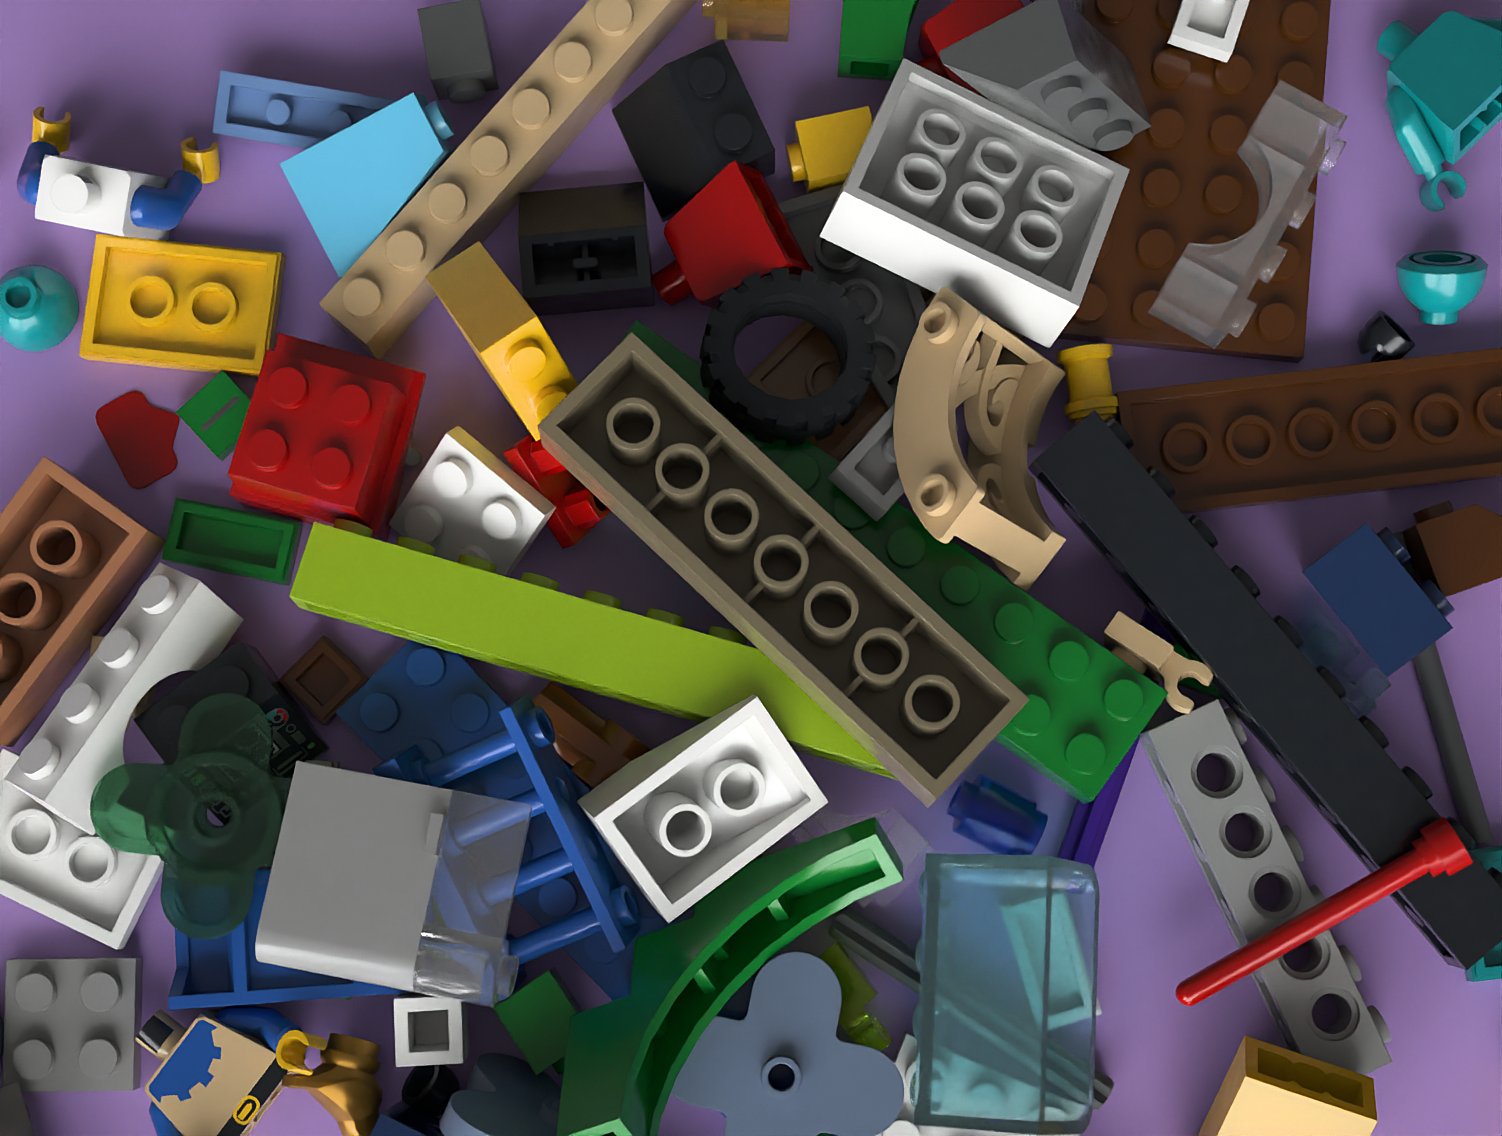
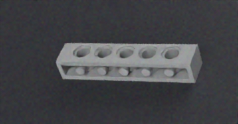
[1139,699,1393,1075]

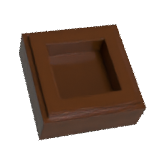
[278,635,370,726]

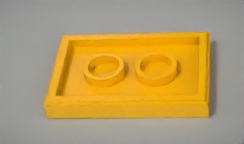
[79,233,286,378]

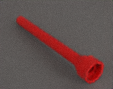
[1175,816,1473,1006]

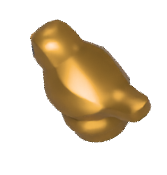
[282,1033,383,1136]

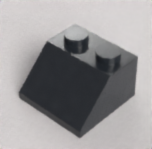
[612,39,775,222]

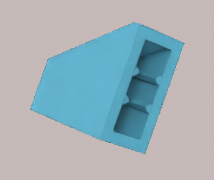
[280,92,455,278]

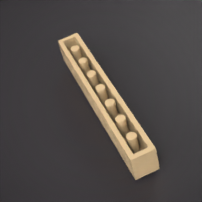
[319,0,698,360]

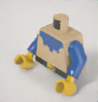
[135,1005,327,1136]

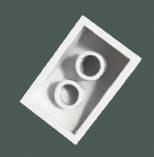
[577,694,828,923]

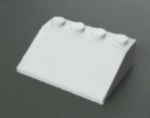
[819,58,1130,348]

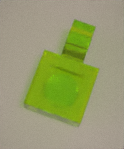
[819,942,893,1051]

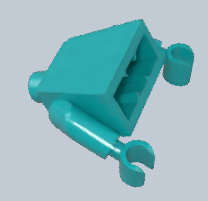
[1376,11,1502,212]

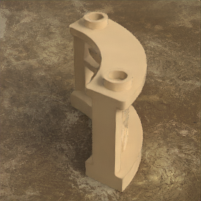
[893,287,1067,591]

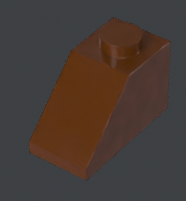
[1402,500,1502,597]

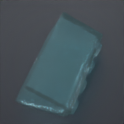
[909,853,1100,1135]

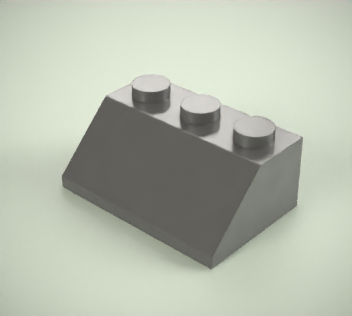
[939,0,1152,153]

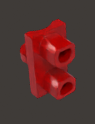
[503,432,611,549]

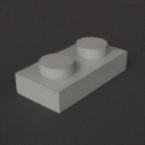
[828,402,960,522]

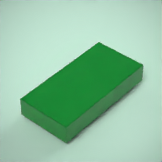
[162,498,303,586]

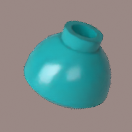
[1396,250,1488,325]
[0,265,79,352]

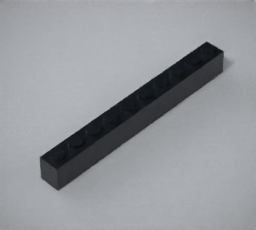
[1028,410,1502,970]

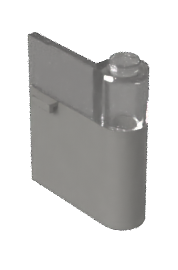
[255,761,533,1008]

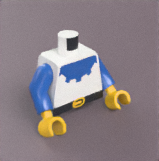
[17,107,221,241]

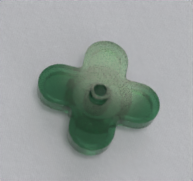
[90,692,293,939]

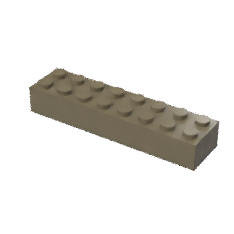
[537,332,1030,808]

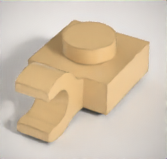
[1104,611,1213,714]

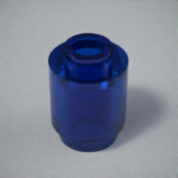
[946,774,1048,861]

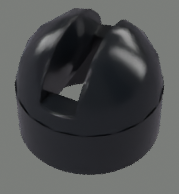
[1357,310,1415,363]
[401,1064,460,1117]

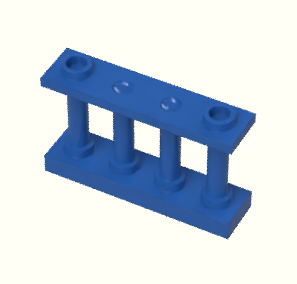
[372,693,641,1006]

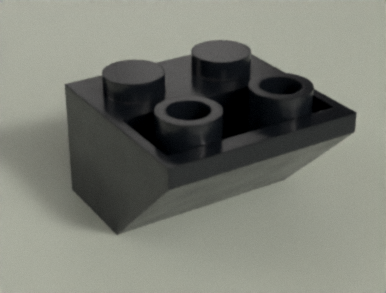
[518,181,655,316]

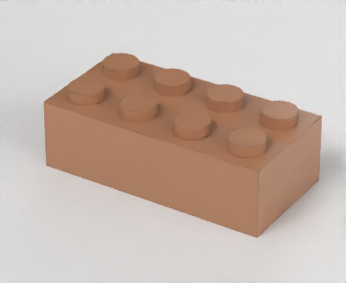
[0,456,166,747]

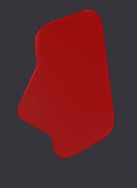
[95,391,180,489]

